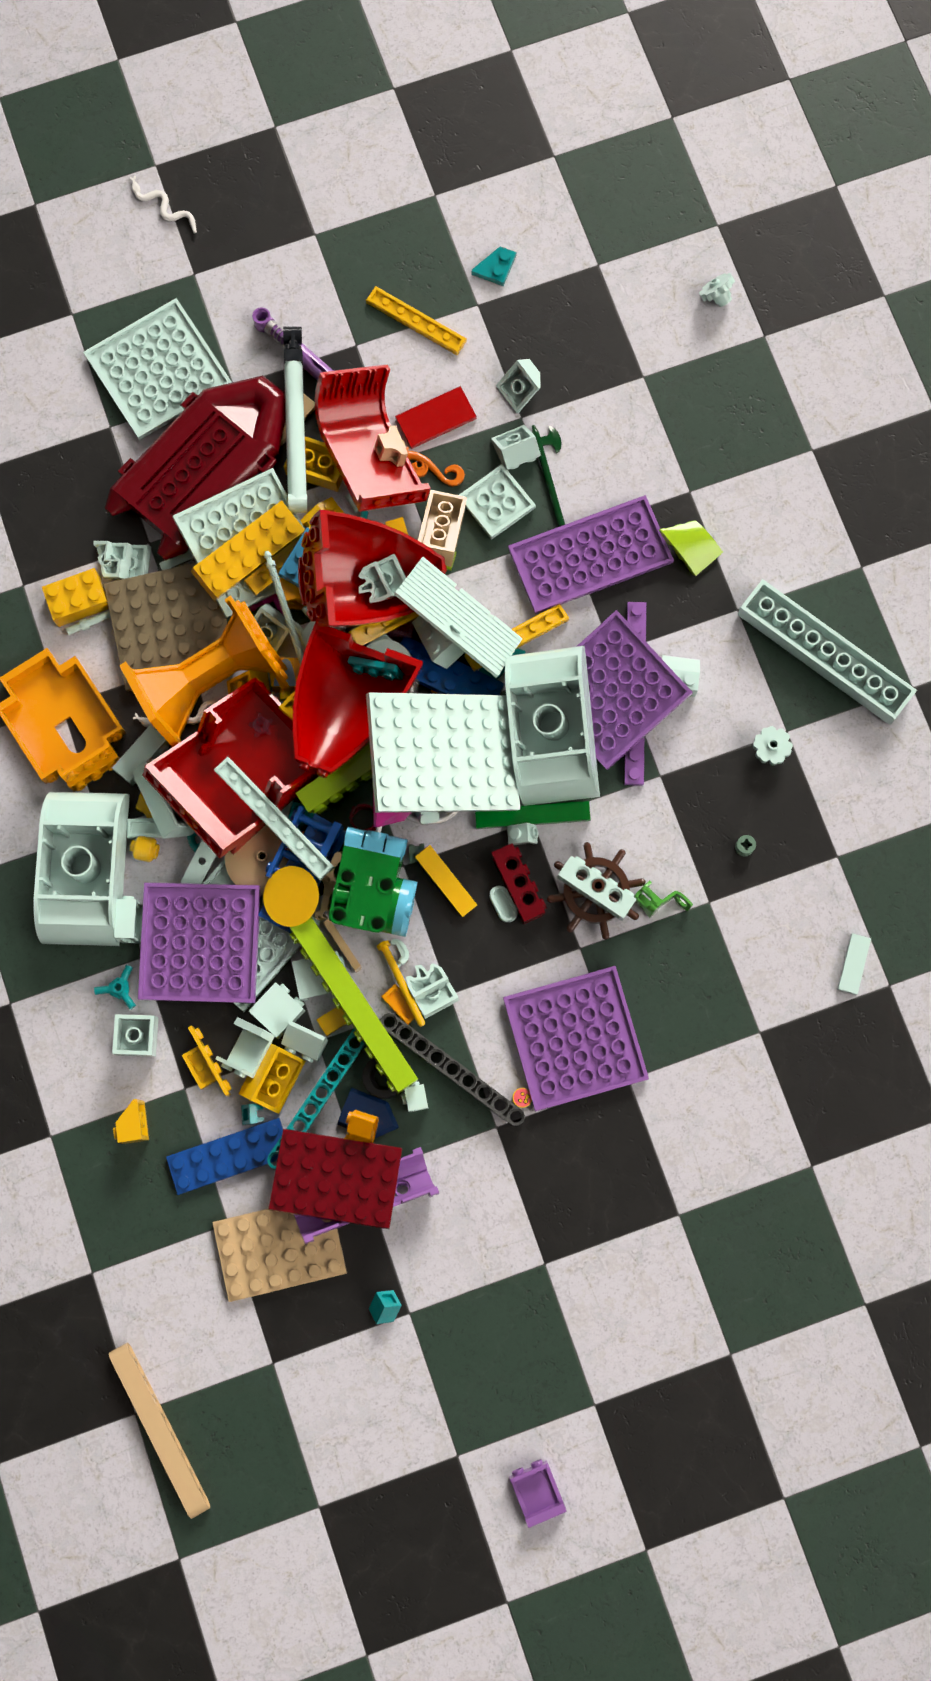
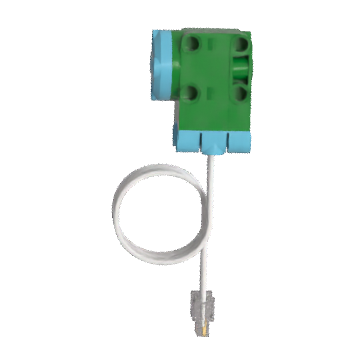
[329,679,458,937]

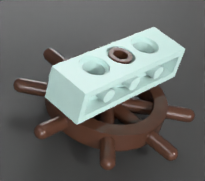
[547,842,646,940]

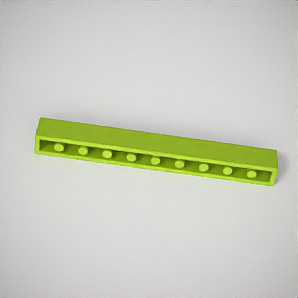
[289,917,418,1094]

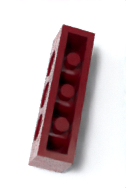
[491,843,547,924]

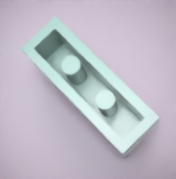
[112,725,170,786]

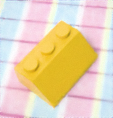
[238,1043,306,1114]

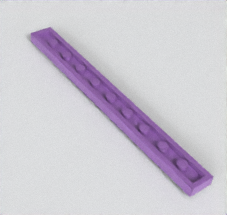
[624,602,646,786]

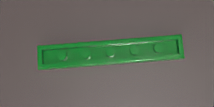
[475,801,591,829]

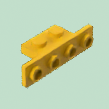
[182,1025,232,1097]

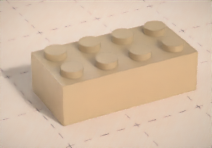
[418,490,467,567]

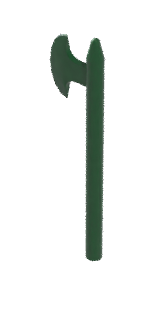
[532,425,565,527]

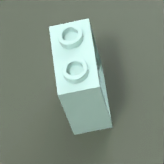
[114,896,143,944]
[249,982,305,1039]

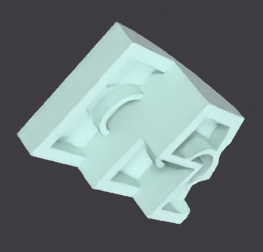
[93,541,151,580]

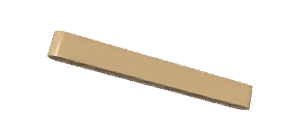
[109,1343,210,1519]

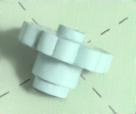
[699,273,735,307]
[753,726,793,766]

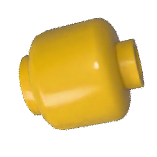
[130,836,160,862]

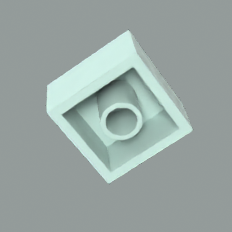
[112,1014,158,1057]

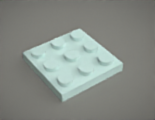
[458,464,536,540]

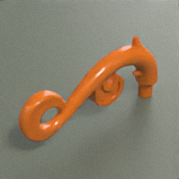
[406,447,465,487]

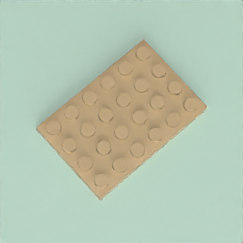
[212,1209,347,1302]

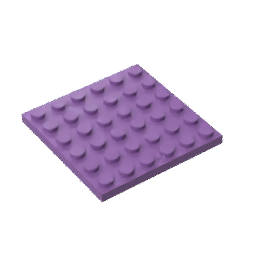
[576,610,693,770]
[138,883,261,1003]
[503,966,649,1112]

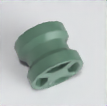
[735,835,756,857]
[409,843,424,864]

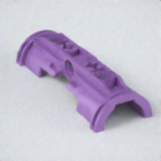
[294,1147,439,1245]

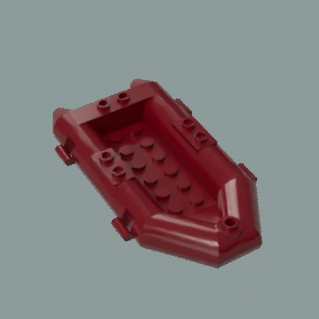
[105,375,286,561]

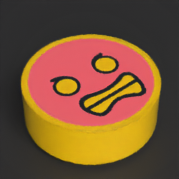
[513,1088,532,1108]

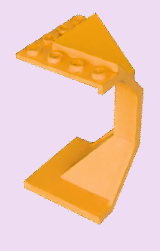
[119,595,290,747]

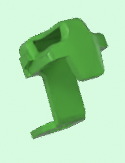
[634,880,693,918]

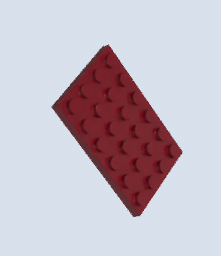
[269,1129,402,1229]

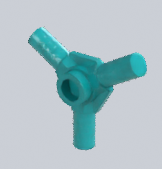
[94,965,136,1010]

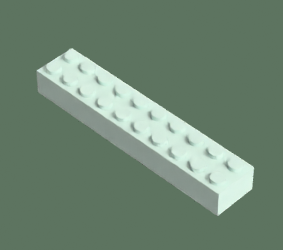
[737,579,917,725]

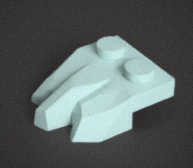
[358,554,406,603]
[406,963,459,1019]

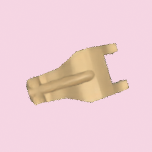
[315,851,343,920]

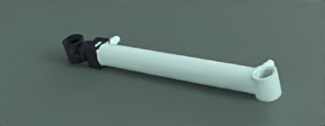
[283,326,307,513]

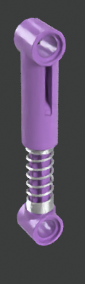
[252,307,334,381]

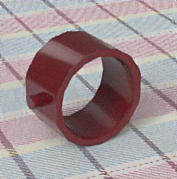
[349,804,377,831]

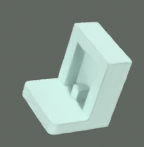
[507,823,539,845]

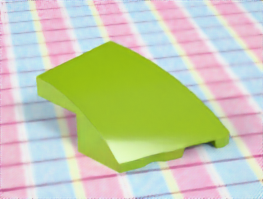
[659,520,723,576]

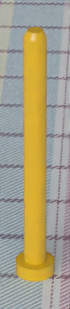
[376,940,425,1027]

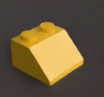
[113,1099,149,1144]

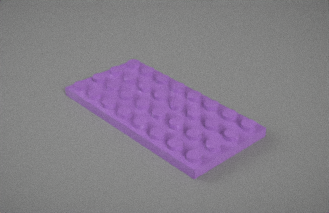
[508,495,674,614]

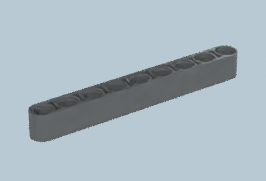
[381,1013,525,1126]

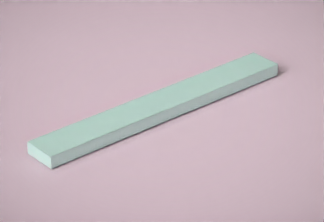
[214,757,335,881]

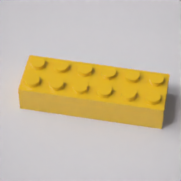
[191,500,305,602]

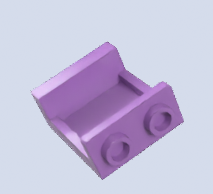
[509,1459,567,1528]

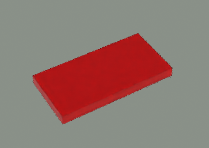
[395,386,477,449]

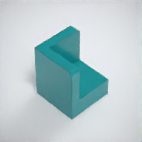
[369,1290,402,1324]

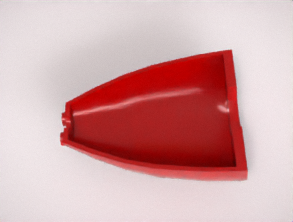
[298,510,447,627]
[293,622,423,778]

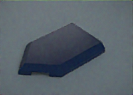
[337,1088,399,1138]

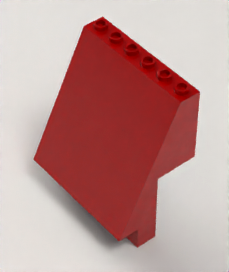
[142,677,319,859]

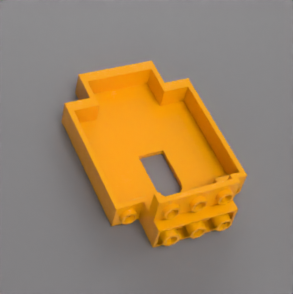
[0,648,126,792]

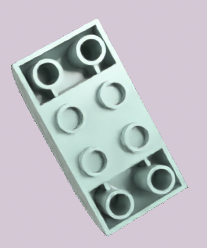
[505,646,600,806]
[34,792,130,946]

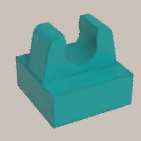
[241,1103,264,1125]

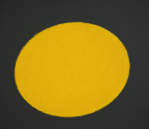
[263,866,319,927]

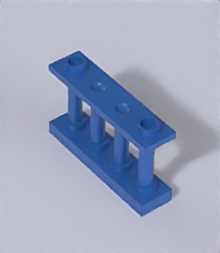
[265,806,344,883]

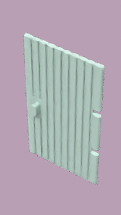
[394,557,523,678]

